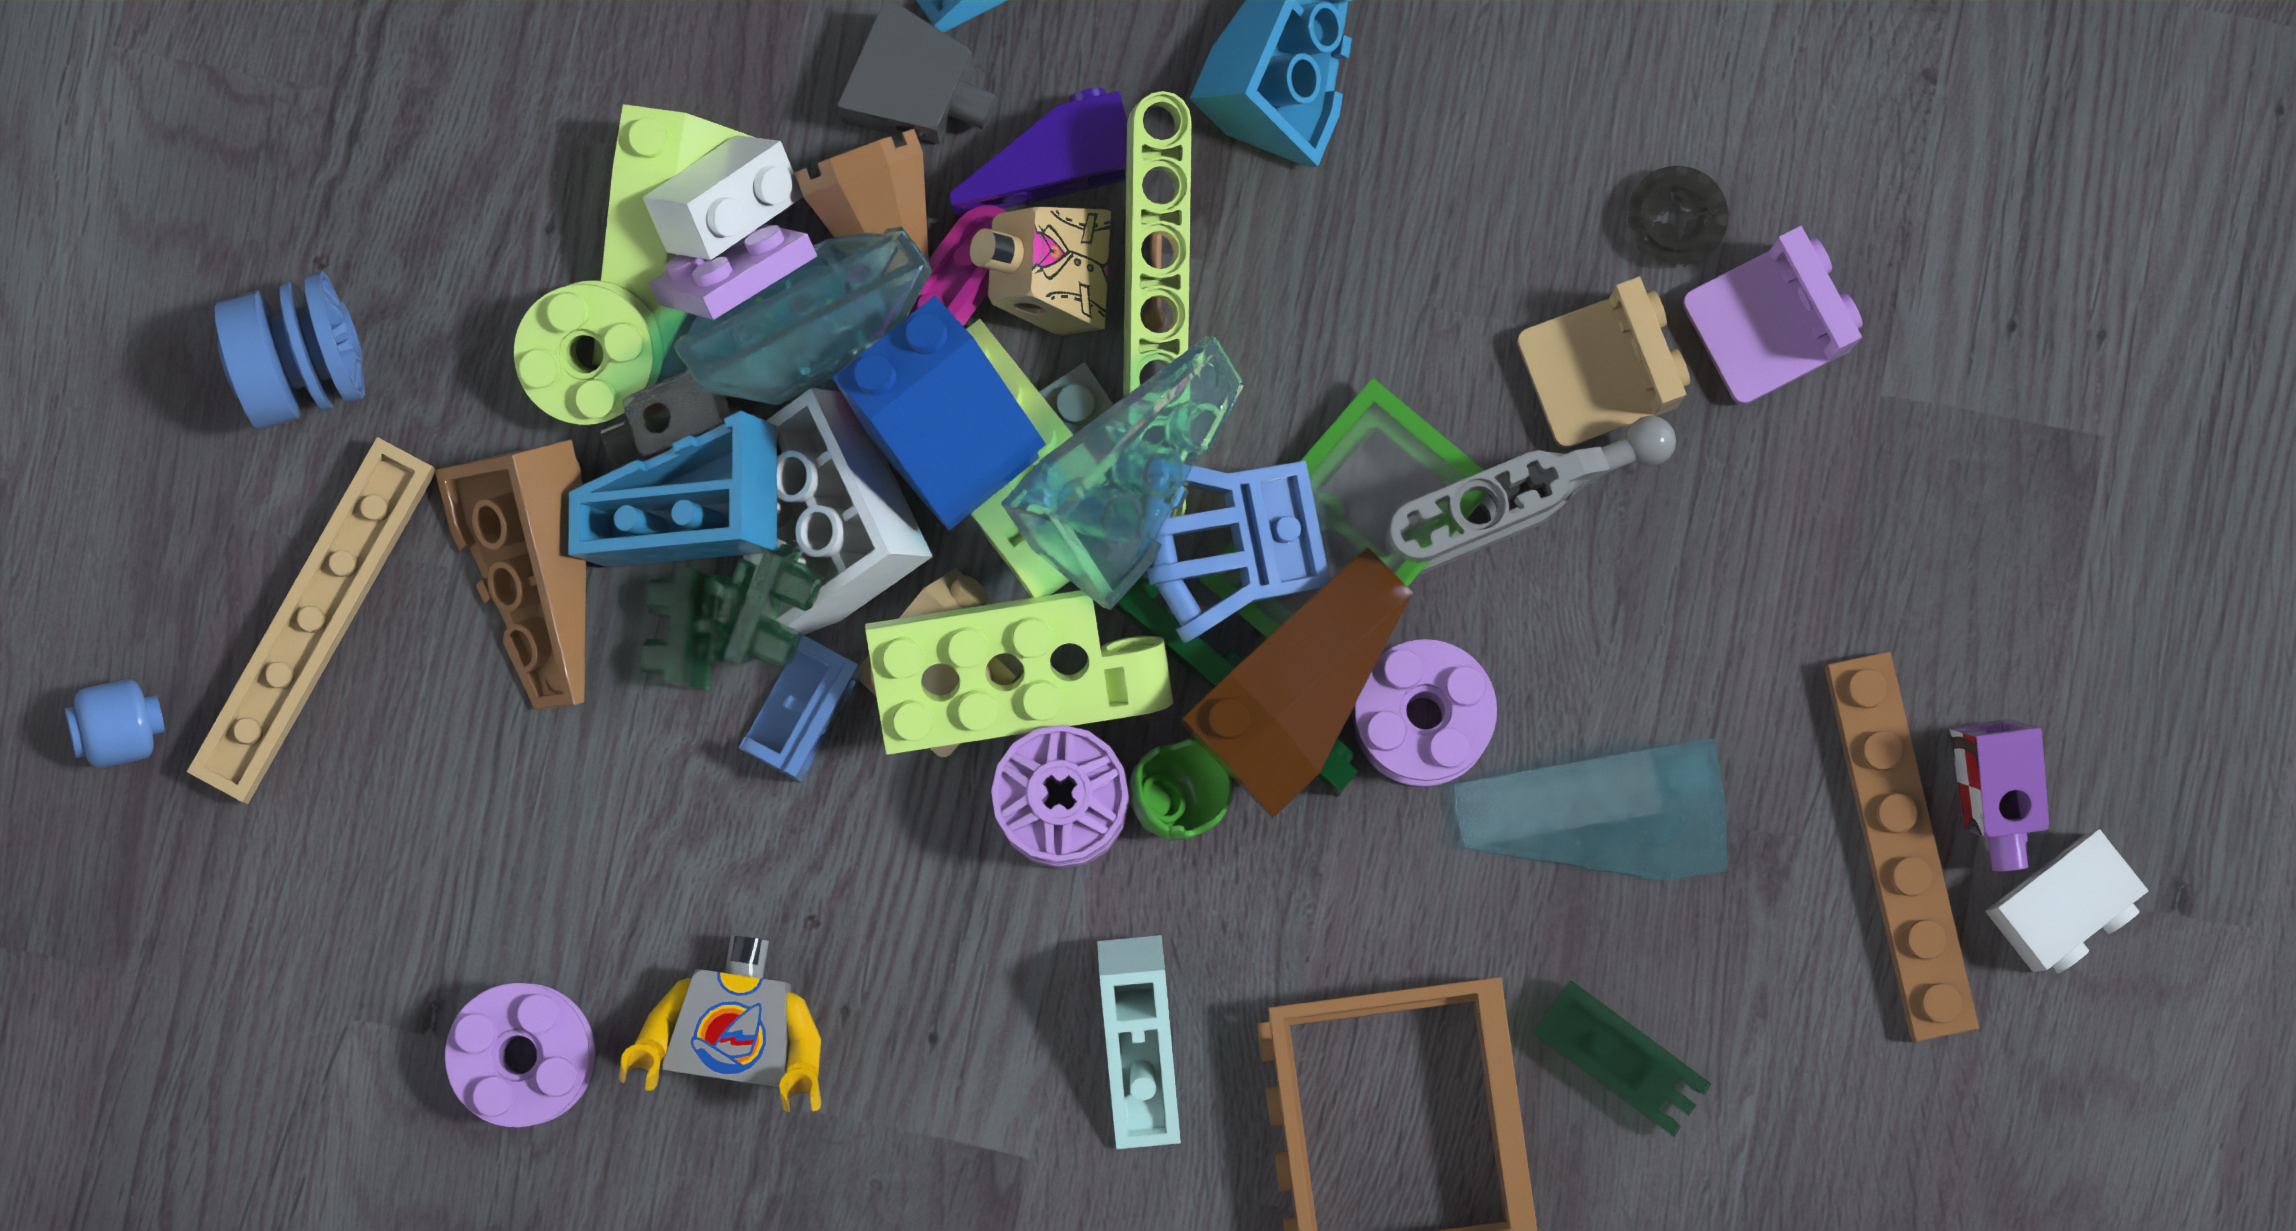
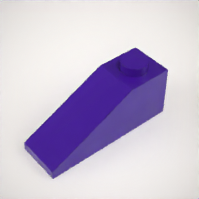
[949,87,1127,220]

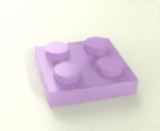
[649,224,817,320]

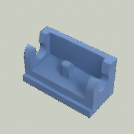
[739,636,862,782]

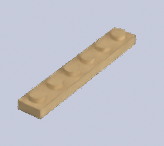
[187,437,436,804]

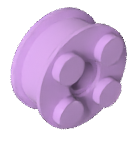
[1352,639,1497,787]
[445,983,596,1127]

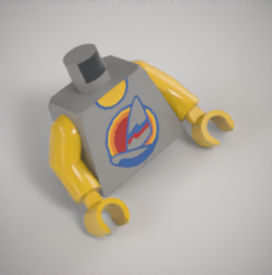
[619,935,821,1112]

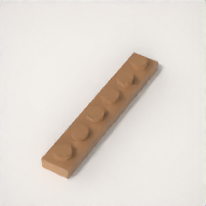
[1824,652,1979,1042]

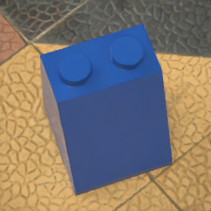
[832,295,1046,531]

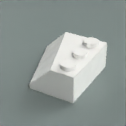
[738,388,933,652]

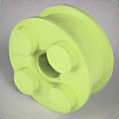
[514,280,664,425]

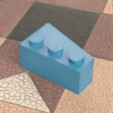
[568,411,777,567]

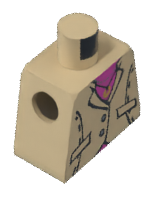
[970,207,1111,336]

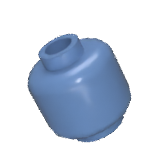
[64,679,165,768]

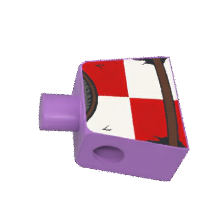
[1949,719,2049,871]

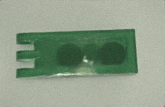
[1531,980,1712,1137]

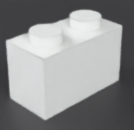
[642,135,803,260]
[1985,829,2148,974]

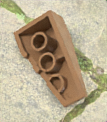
[435,439,586,710]

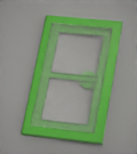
[1199,378,1488,638]

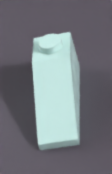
[1097,935,1181,1149]

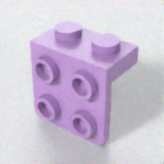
[1683,226,1863,405]

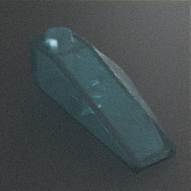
[1001,335,1244,610]
[1453,739,1728,882]

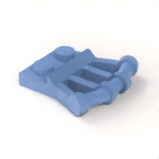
[1138,458,1330,643]

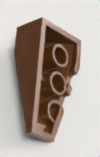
[1182,546,1413,819]

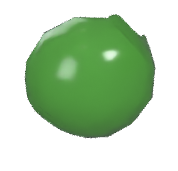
[1127,739,1233,841]

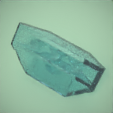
[674,226,932,405]

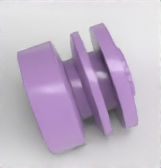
[991,725,1129,869]

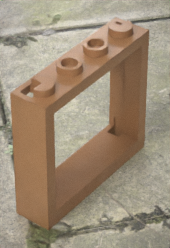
[1257,977,1537,1231]

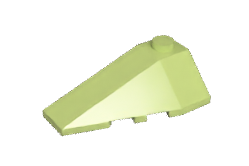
[592,104,755,367]

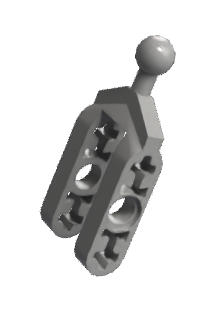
[1383,415,1677,575]

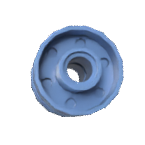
[214,271,365,431]

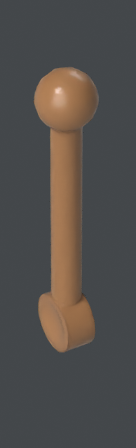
[1142,203,1167,332]

